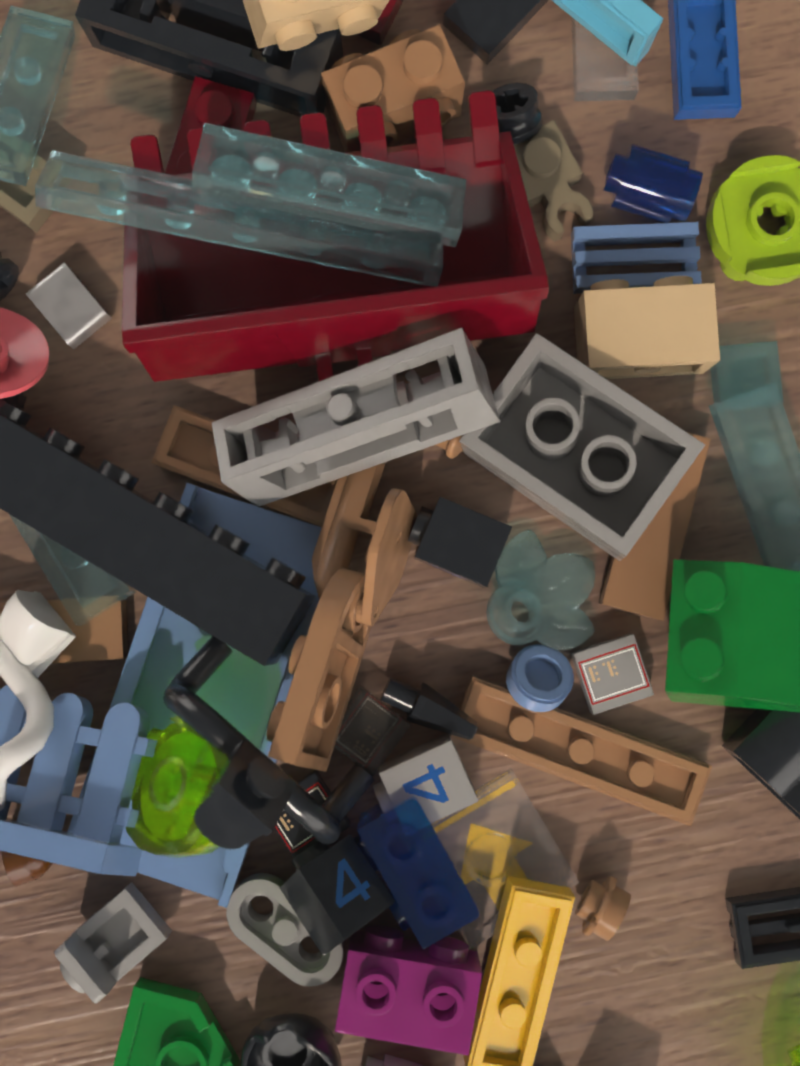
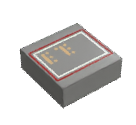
[570,633,654,715]

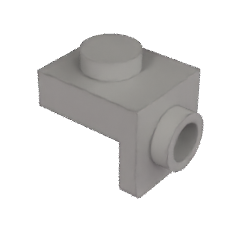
[54,882,172,1004]

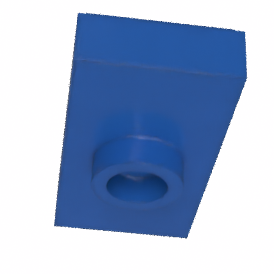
[668,0,742,120]

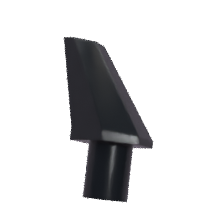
[380,677,478,740]

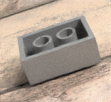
[459,333,705,561]

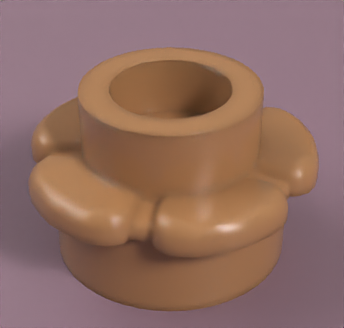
[575,876,631,941]

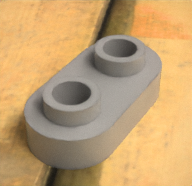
[226,873,344,986]

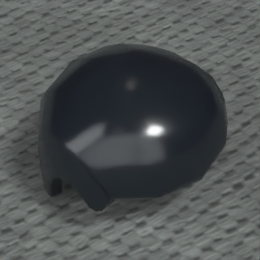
[241,1013,341,1066]

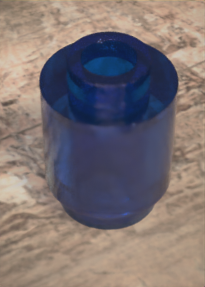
[603,144,703,223]

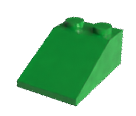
[665,559,800,712]

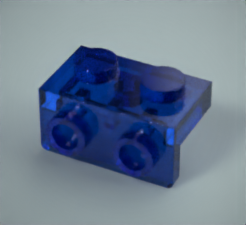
[354,797,479,949]

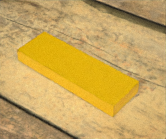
[463,876,575,1066]

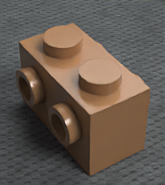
[321,24,465,152]

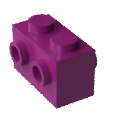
[335,925,482,1056]

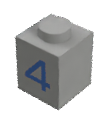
[373,733,478,834]

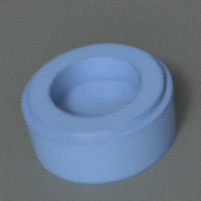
[506,644,574,712]

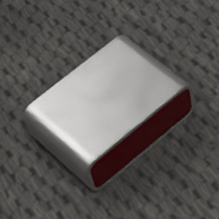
[26,262,112,349]

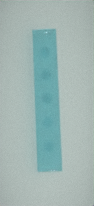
[35,150,443,287]

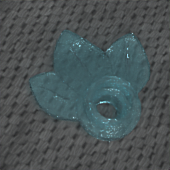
[486,530,595,651]

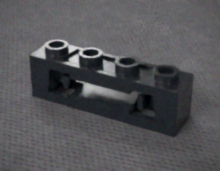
[75,0,343,117]

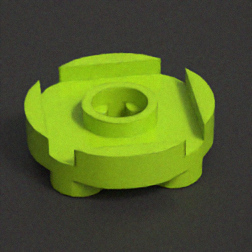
[706,155,800,286]

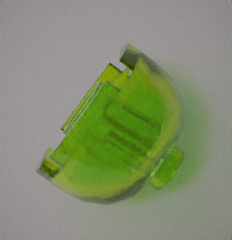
[125,716,227,858]

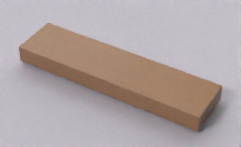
[450,675,712,826]

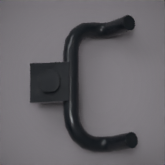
[163,636,375,849]

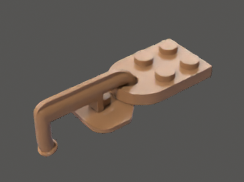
[267,435,463,772]

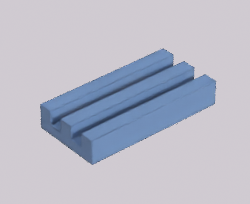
[571,222,702,294]

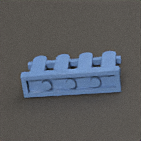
[0,685,157,876]

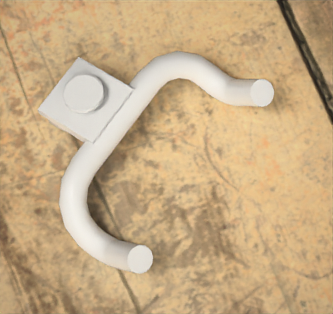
[0,590,76,811]

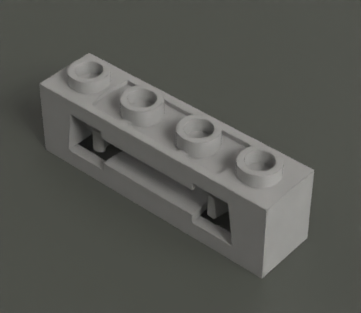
[211,328,500,507]

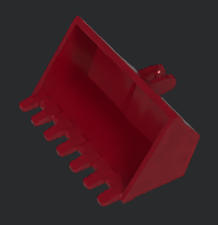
[122,90,549,382]

